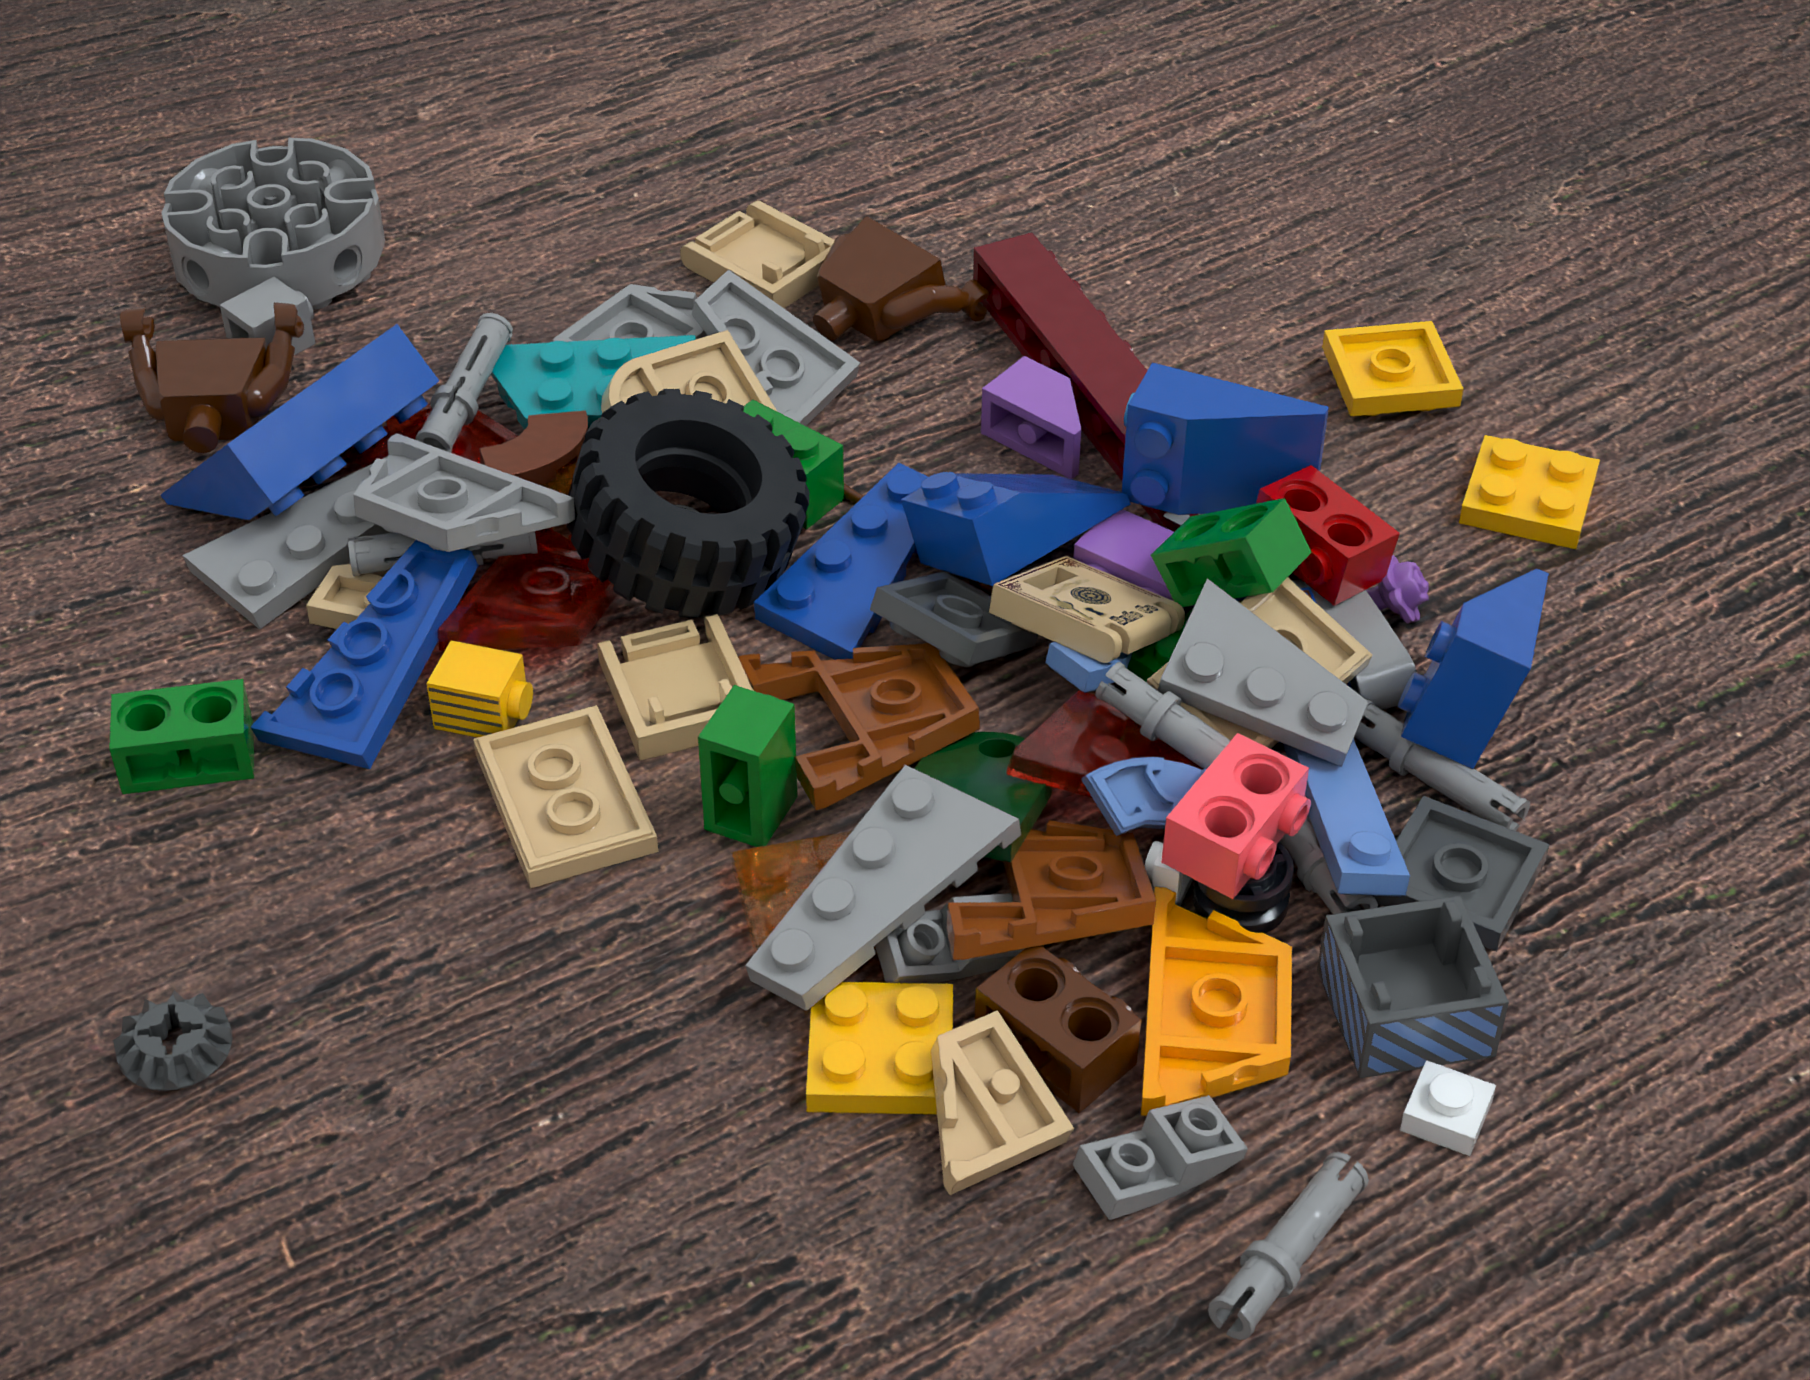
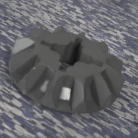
[113,990,232,1091]

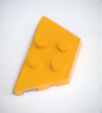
[1141,887,1292,1116]

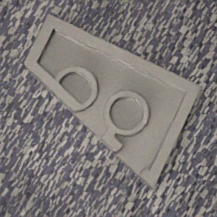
[692,270,860,426]

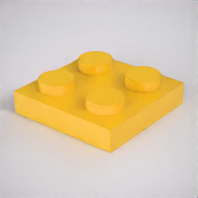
[1322,321,1464,416]
[1459,435,1600,549]
[806,982,953,1114]

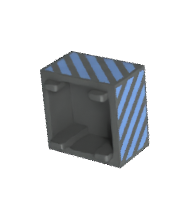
[1317,895,1509,1079]

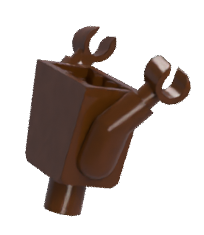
[813,216,991,341]
[120,302,304,453]

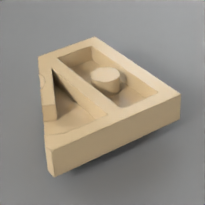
[931,1010,1074,1195]

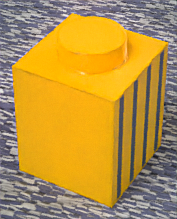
[426,641,533,738]

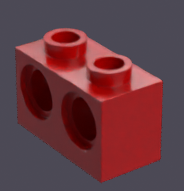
[1256,465,1400,606]

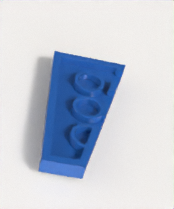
[754,463,928,660]
[250,540,478,769]

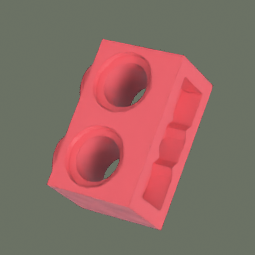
[1162,733,1311,899]

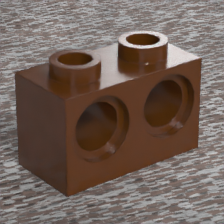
[975,946,1141,1113]

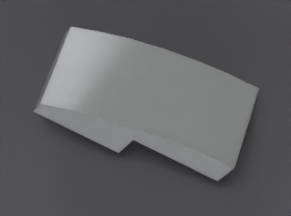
[875,894,1024,983]
[1073,1095,1248,1220]

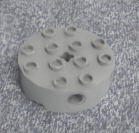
[161,138,385,310]

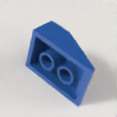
[1122,363,1329,515]
[901,472,1130,586]
[1398,568,1549,769]

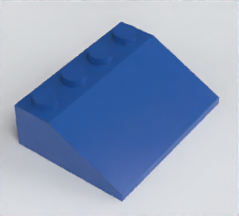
[160,324,439,520]

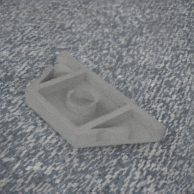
[553,284,708,342]
[353,433,575,552]

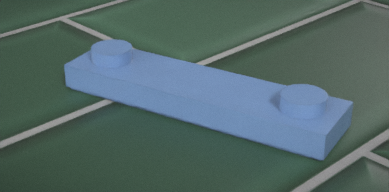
[1283,739,1410,896]

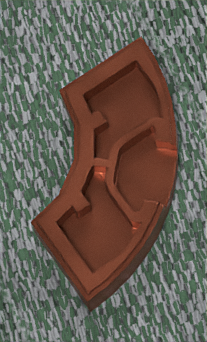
[480,410,588,485]

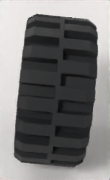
[566,389,810,618]

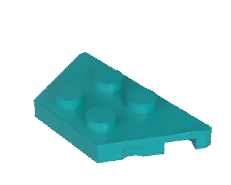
[491,335,696,430]

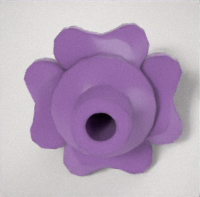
[1366,555,1429,624]

